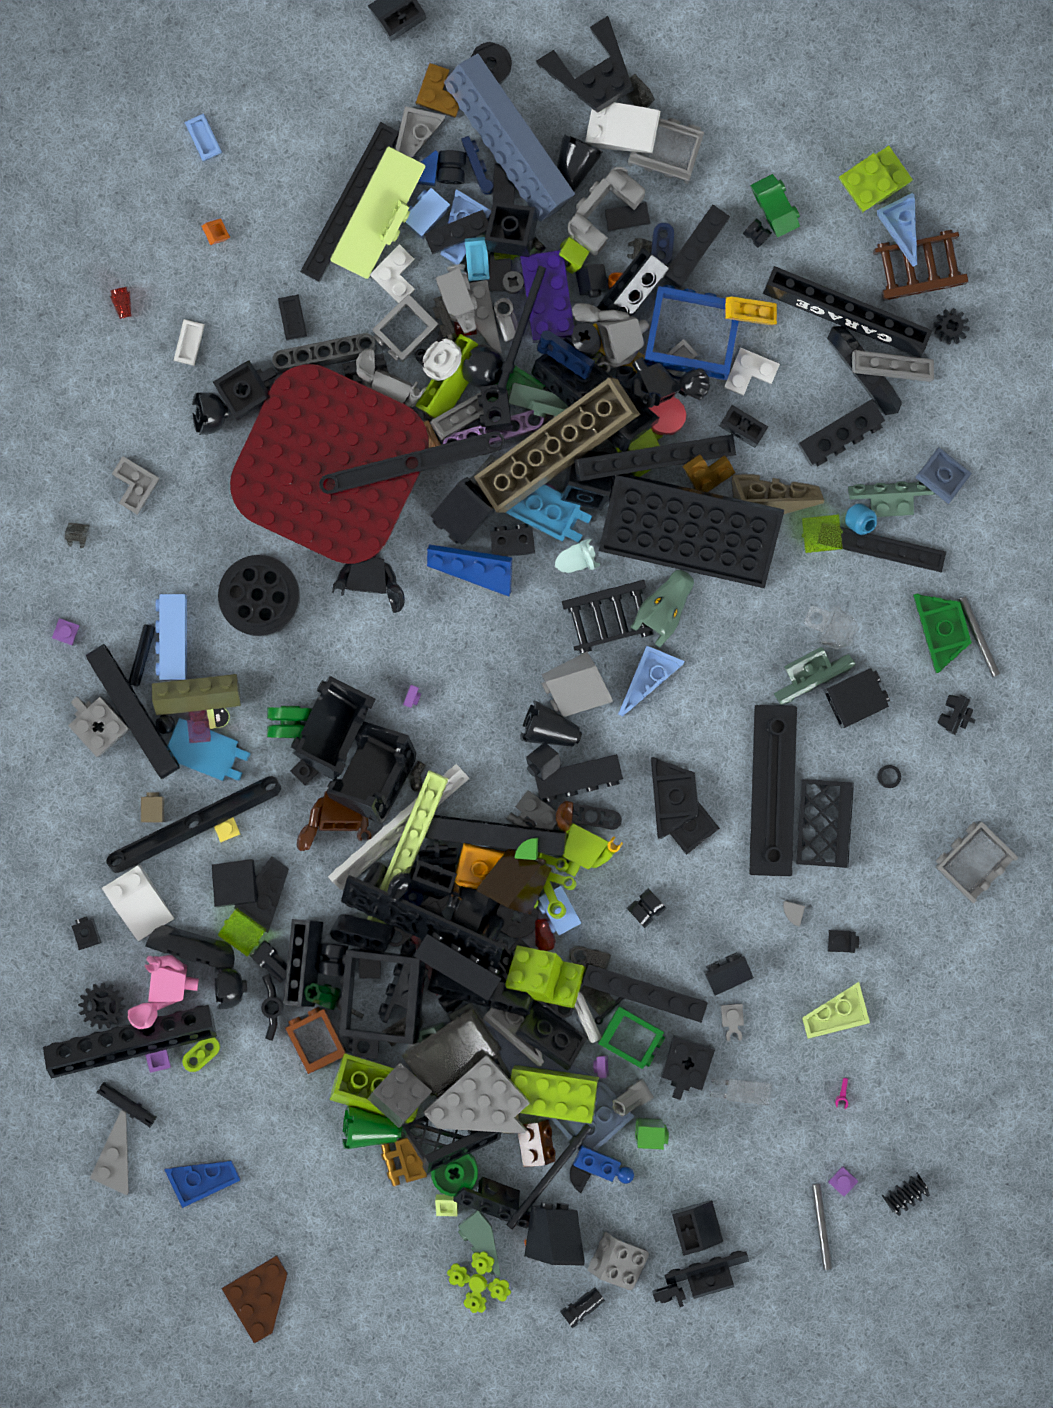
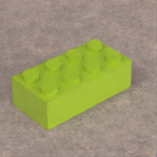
[511,1065,599,1124]

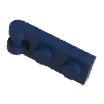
[461,136,493,195]
[537,330,595,379]

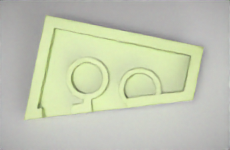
[802,982,870,1039]

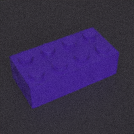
[520,250,574,343]

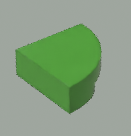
[515,837,538,860]

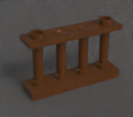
[873,230,969,301]

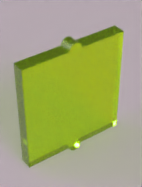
[801,514,843,553]
[218,908,266,957]

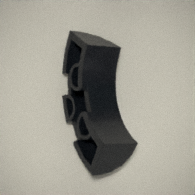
[145,925,235,968]

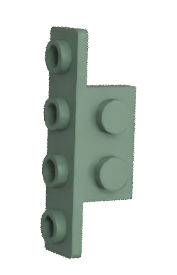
[508,383,568,418]
[848,481,935,517]
[774,647,856,704]

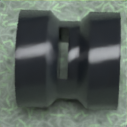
[743,218,772,248]

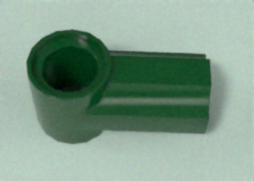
[304,983,342,1010]

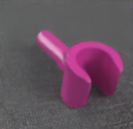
[835,1078,848,1109]

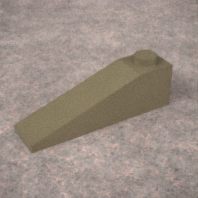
[732,474,824,514]

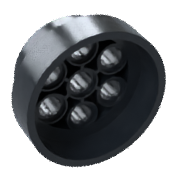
[218,555,300,637]

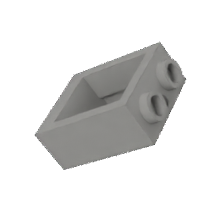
[372,294,439,362]

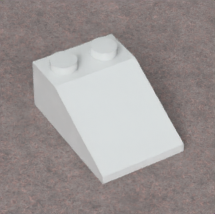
[585,102,661,153]
[102,865,175,941]

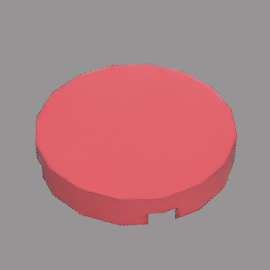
[649,397,686,435]

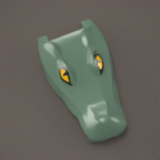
[630,570,694,648]

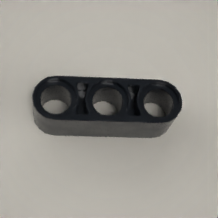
[330,914,395,952]

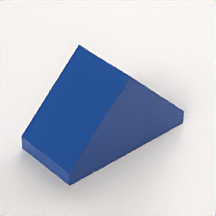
[417,150,439,186]

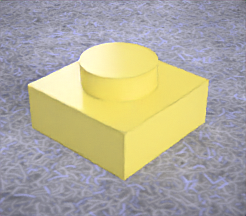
[214,817,241,842]

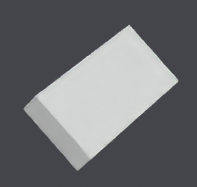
[174,319,205,366]

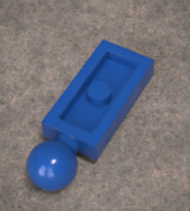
[573,1145,634,1184]

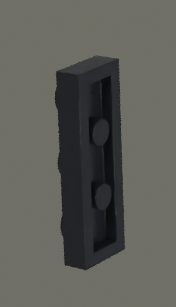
[424,209,488,255]

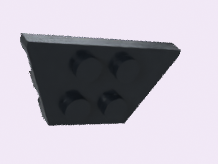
[651,757,699,839]

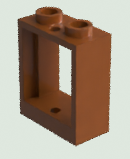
[285,1006,348,1074]

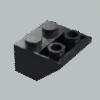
[368,0,426,42]
[703,952,754,996]
[671,1200,723,1256]

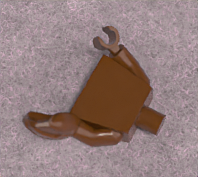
[296,791,372,851]

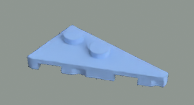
[877,193,917,266]
[618,646,685,716]

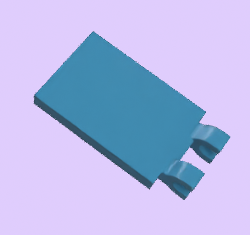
[506,485,592,543]
[168,718,251,781]

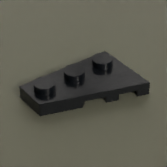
[234,856,289,933]

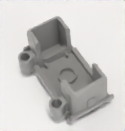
[568,167,645,256]

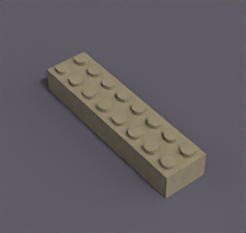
[474,378,640,513]

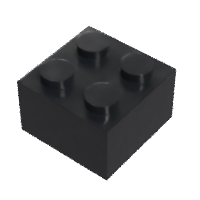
[485,202,538,257]

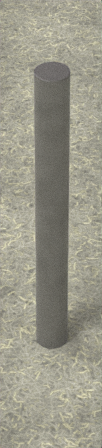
[958,596,1000,677]
[812,1183,832,1270]

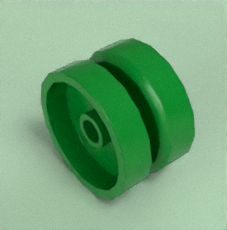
[267,706,312,738]
[431,1153,478,1197]

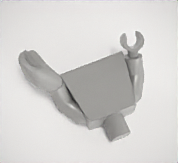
[572,303,650,372]
[356,349,426,408]

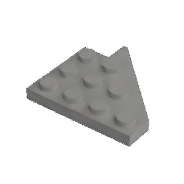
[423,1054,530,1133]

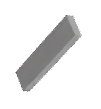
[852,350,934,382]

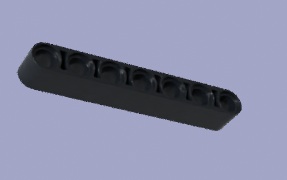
[86,644,180,779]
[425,815,567,855]

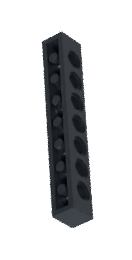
[43,1005,217,1079]

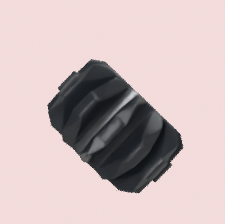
[933,308,970,345]

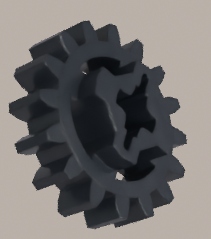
[78,982,126,1029]

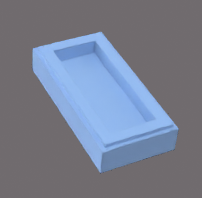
[185,113,222,161]

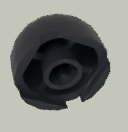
[462,344,504,388]
[192,392,228,435]
[214,967,247,1010]

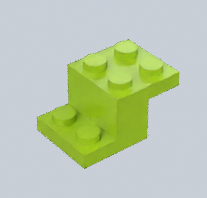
[838,145,913,213]
[505,945,586,1008]

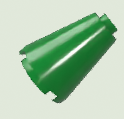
[342,1106,402,1149]

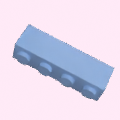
[156,594,187,680]

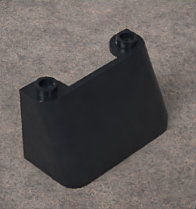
[290,676,376,780]
[326,721,416,823]

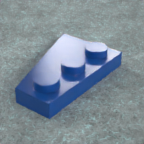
[164,1160,241,1208]

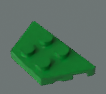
[913,594,972,674]

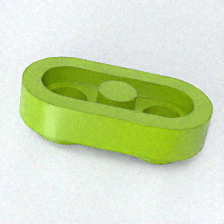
[182,1037,220,1072]

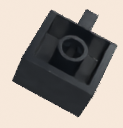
[213,360,277,421]
[661,1035,715,1100]

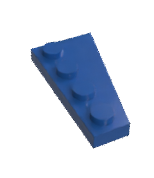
[427,544,512,597]

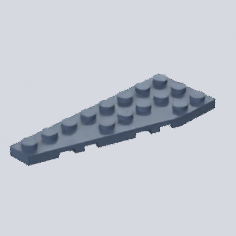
[473,1021,635,1151]

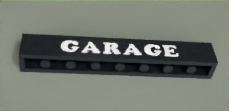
[763,266,933,358]

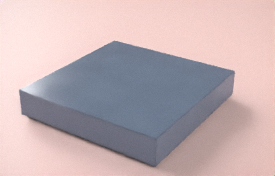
[915,447,972,504]

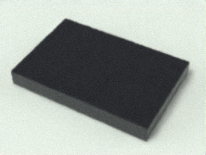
[515,1001,588,1071]

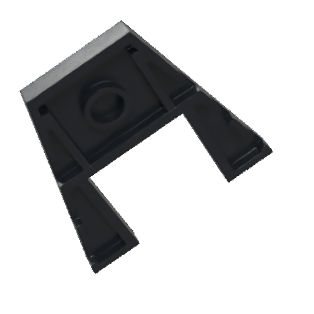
[536,16,634,113]

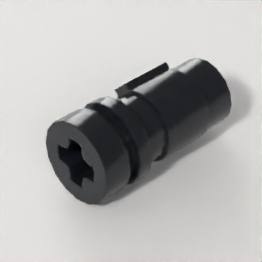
[560,1287,605,1328]

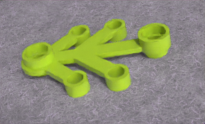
[533,852,577,919]

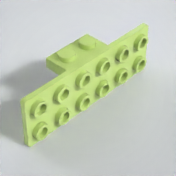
[330,147,425,279]

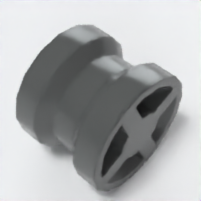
[502,271,524,294]

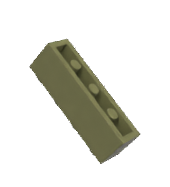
[152,674,241,716]

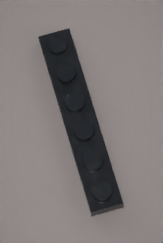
[581,963,708,1023]

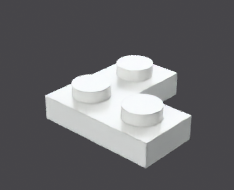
[370,244,415,303]
[724,348,780,396]

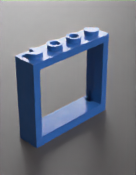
[644,285,739,380]

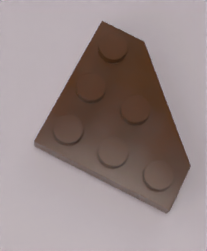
[221,1255,288,1344]

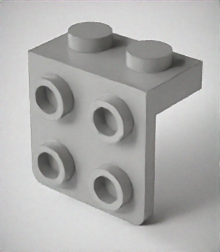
[587,1232,649,1290]

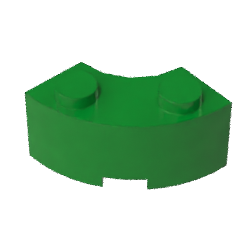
[750,174,800,238]

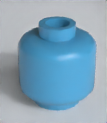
[845,503,877,535]

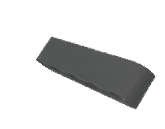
[272,333,376,374]

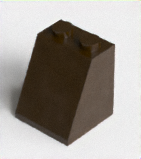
[476,849,552,914]

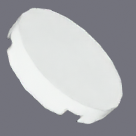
[423,339,462,381]

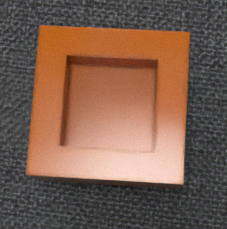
[201,218,230,245]

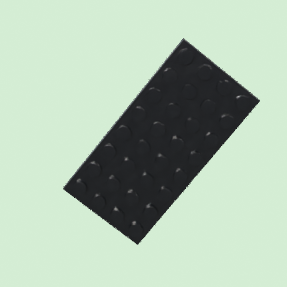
[599,474,784,589]

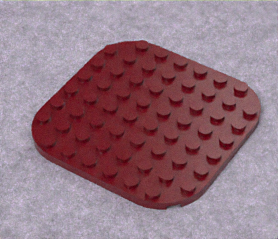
[230,364,429,564]

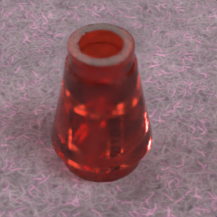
[109,286,132,319]
[535,918,556,951]

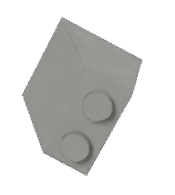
[541,652,613,717]

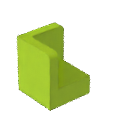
[559,237,590,274]

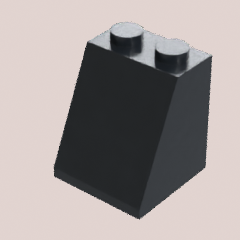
[561,451,613,511]
[431,477,495,545]
[823,668,890,728]
[524,1202,585,1266]

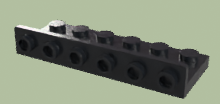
[531,338,660,452]

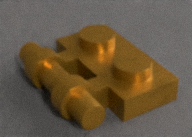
[380,1137,427,1186]

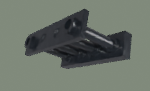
[561,580,654,654]

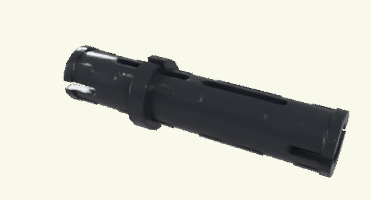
[96,1082,157,1128]

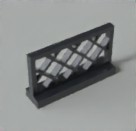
[796,779,854,868]
[402,1116,502,1174]

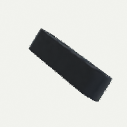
[428,968,533,1016]

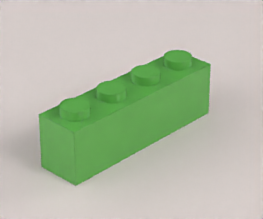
[635,1118,669,1150]

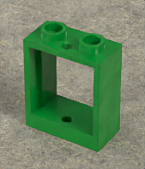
[598,1006,665,1069]

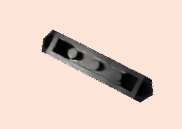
[827,326,902,415]

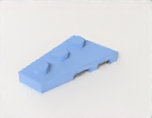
[440,189,491,265]

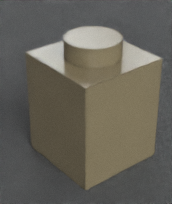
[141,792,164,822]

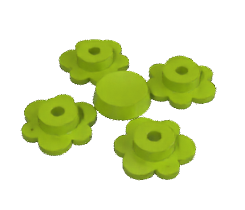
[447,1251,511,1313]

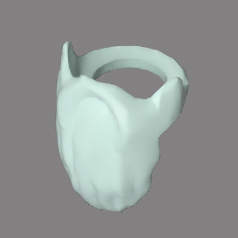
[555,539,600,573]

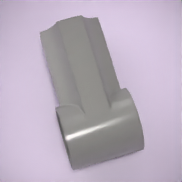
[493,298,518,342]
[612,1079,654,1116]

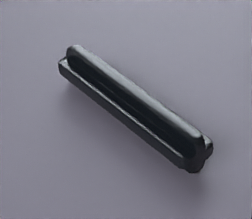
[128,624,155,687]

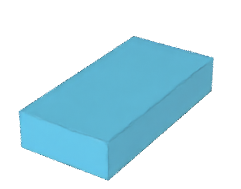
[465,237,490,281]

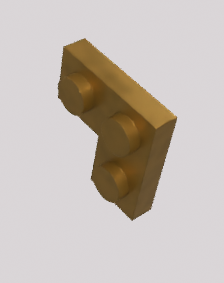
[416,63,459,118]
[682,455,736,492]

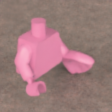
[128,955,199,1029]

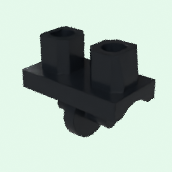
[937,695,976,735]
[418,839,457,872]

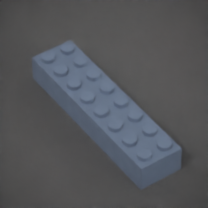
[444,54,575,222]

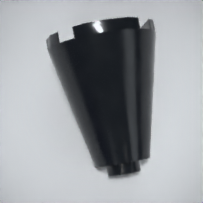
[557,134,603,192]
[520,700,582,747]

